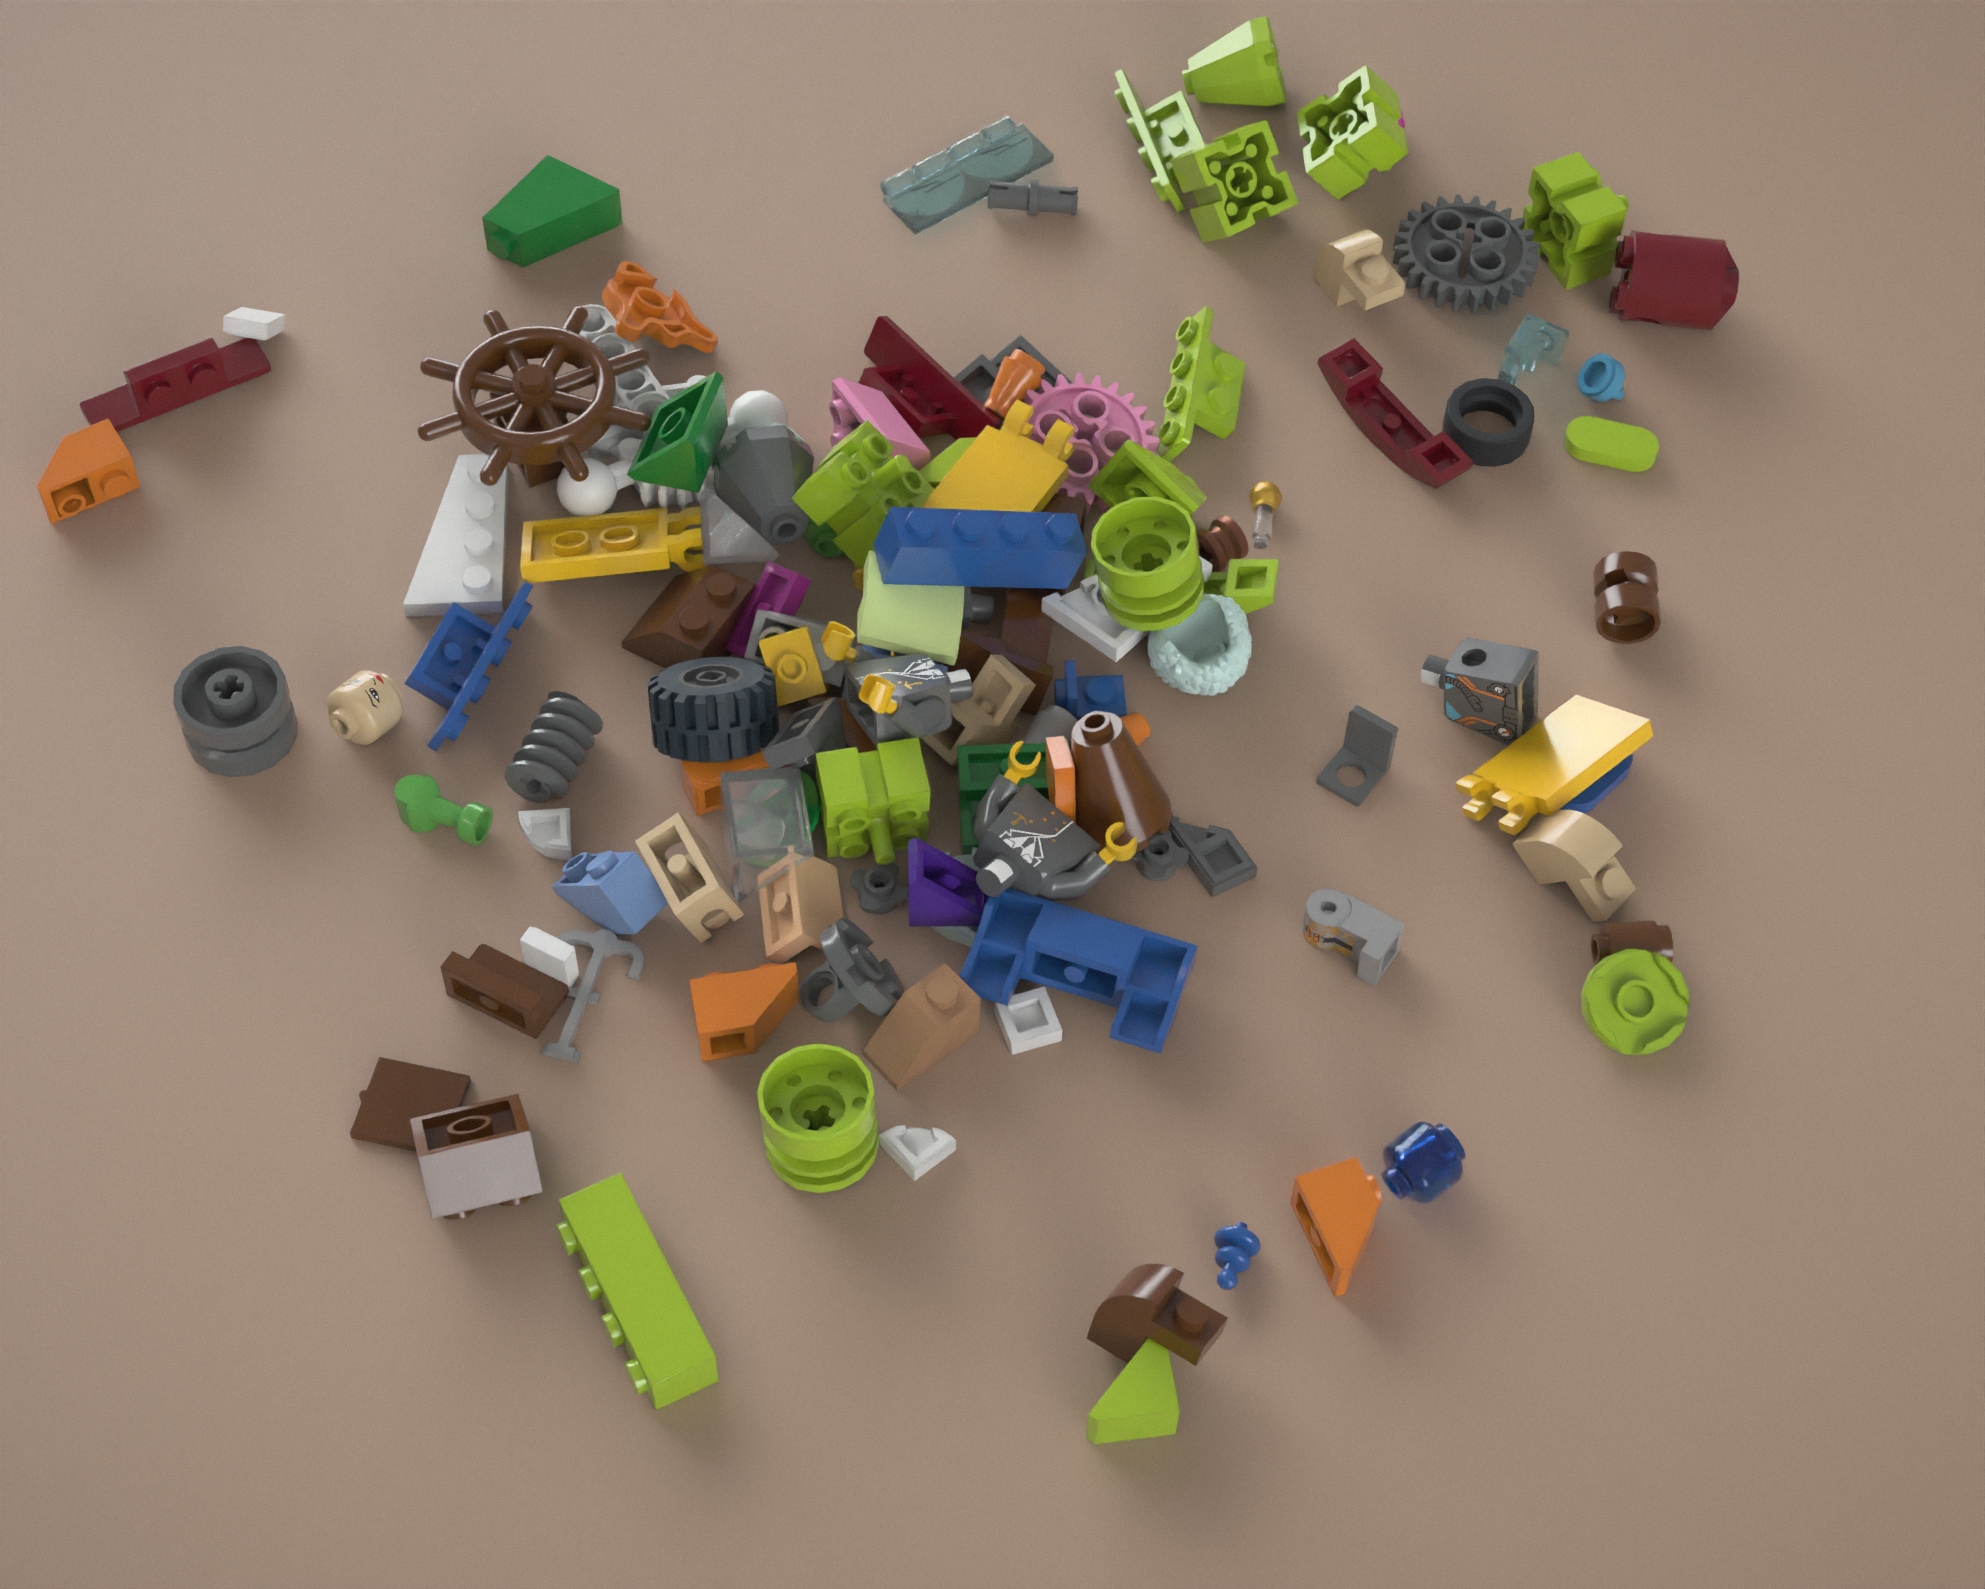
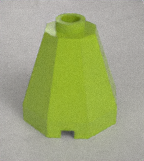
[1182,16,1288,107]

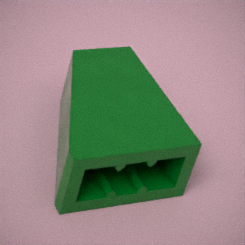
[482,155,623,268]

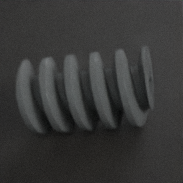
[504,691,603,803]

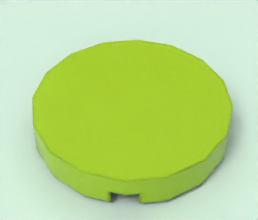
[1581,949,1690,1055]

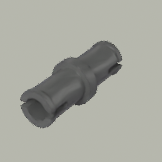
[988,180,1078,215]

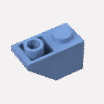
[551,851,668,934]

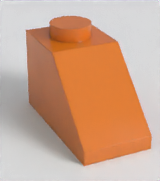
[1290,1157,1382,1297]

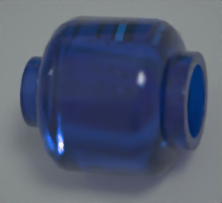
[1381,1121,1466,1204]

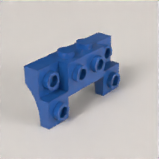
[959,888,1197,1054]

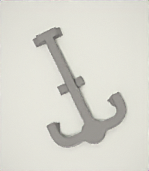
[542,929,645,1064]

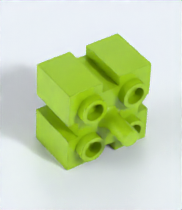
[1297,65,1409,200]
[1170,120,1299,243]
[1522,152,1629,290]
[791,419,935,568]
[815,737,930,865]

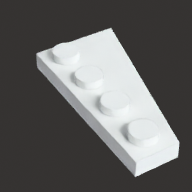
[403,454,508,617]

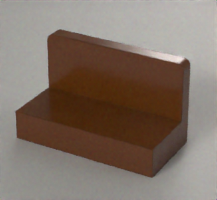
[440,944,569,1039]

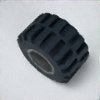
[648,657,779,762]

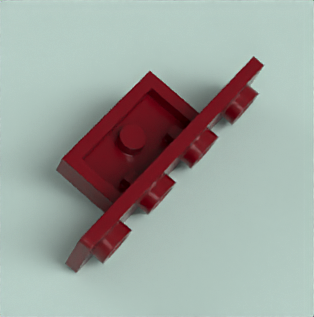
[859,316,1000,441]
[80,337,271,432]

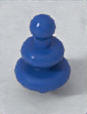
[1214,1222,1261,1290]

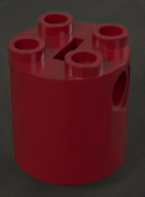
[1609,230,1739,330]

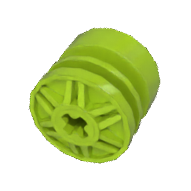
[1091,497,1205,631]
[757,1043,880,1193]

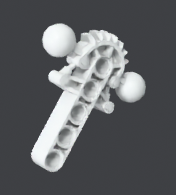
[556,304,788,516]

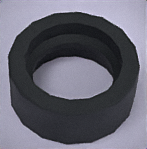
[1443,378,1534,467]

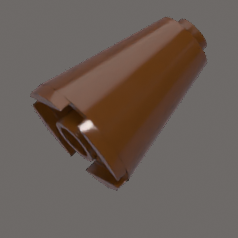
[1071,711,1173,854]

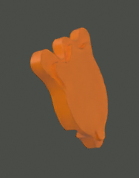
[602,261,718,353]

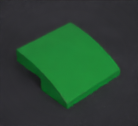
[957,743,1050,855]

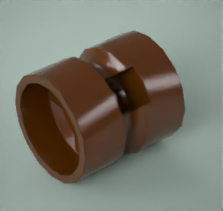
[1593,551,1661,644]

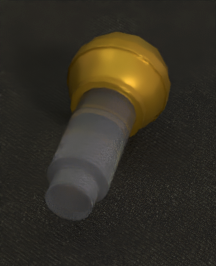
[1249,481,1282,549]

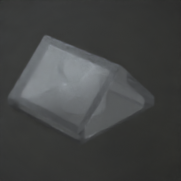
[700,487,780,564]
[719,767,814,903]

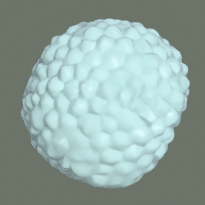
[1147,594,1252,696]

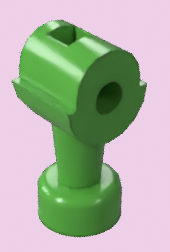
[394,774,493,846]

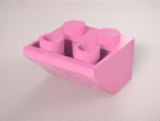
[829,377,930,471]

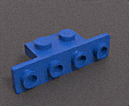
[404,581,534,751]

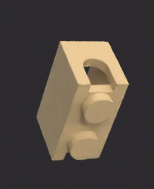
[635,812,745,943]

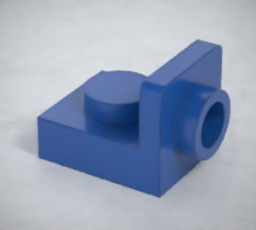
[1054,660,1127,721]

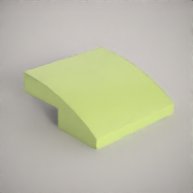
[857,551,964,666]

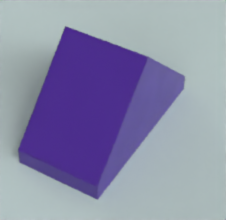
[908,837,990,927]

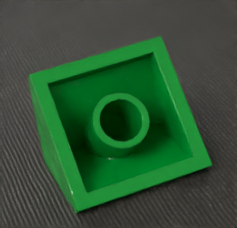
[627,371,728,493]

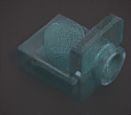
[1498,313,1569,385]

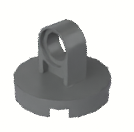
[798,918,904,1023]

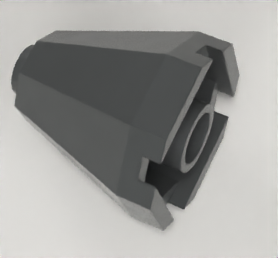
[713,425,814,545]

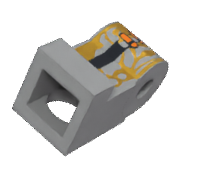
[1303,889,1405,986]

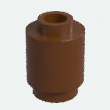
[1591,920,1673,965]

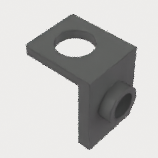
[1316,704,1398,807]

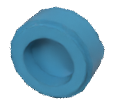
[1578,353,1625,402]

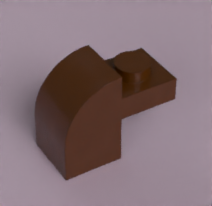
[1087,1264,1228,1366]

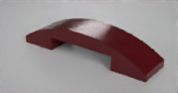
[1317,338,1474,489]

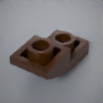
[998,587,1057,663]
[944,628,1053,715]

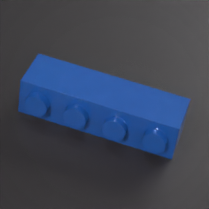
[873,507,1087,589]

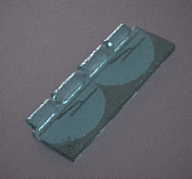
[880,116,1054,235]

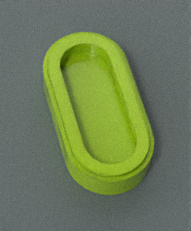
[1564,416,1659,472]

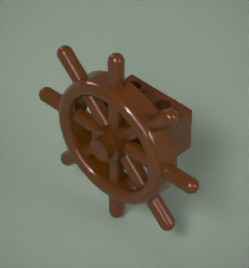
[417,306,651,488]

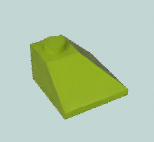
[1088,439,1208,516]

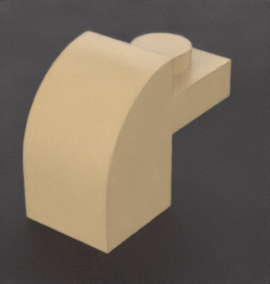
[1313,230,1405,310]
[921,654,1036,766]
[1512,810,1636,922]

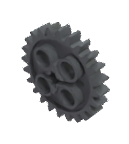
[1393,194,1540,313]

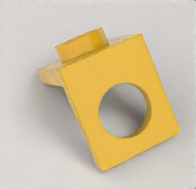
[759,627,832,706]

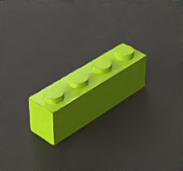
[555,1173,719,1410]

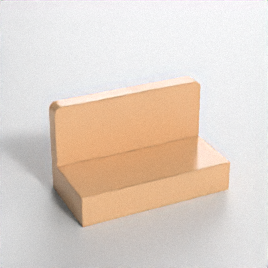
[757,847,844,964]

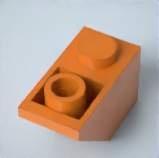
[37,419,141,524]
[689,962,799,1062]

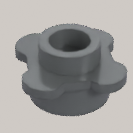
[1131,829,1189,881]
[850,862,909,914]

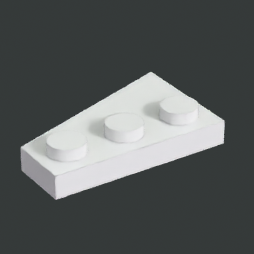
[1042,556,1212,662]

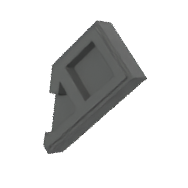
[1168,816,1257,897]

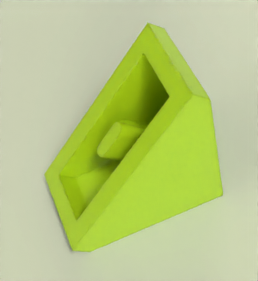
[1086,1338,1180,1444]

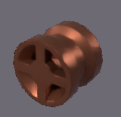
[1196,515,1249,572]

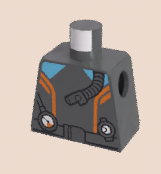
[1420,638,1539,746]

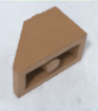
[863,963,981,1091]

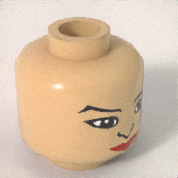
[327,670,403,745]

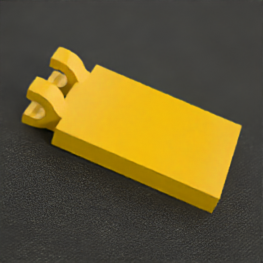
[921,400,1074,512]
[520,506,706,583]
[1455,695,1654,836]

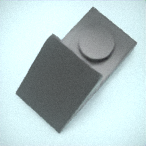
[762,697,846,782]

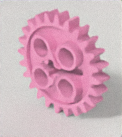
[1023,373,1159,516]

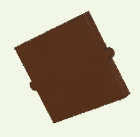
[350,1057,471,1152]

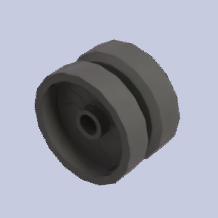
[173,646,297,777]

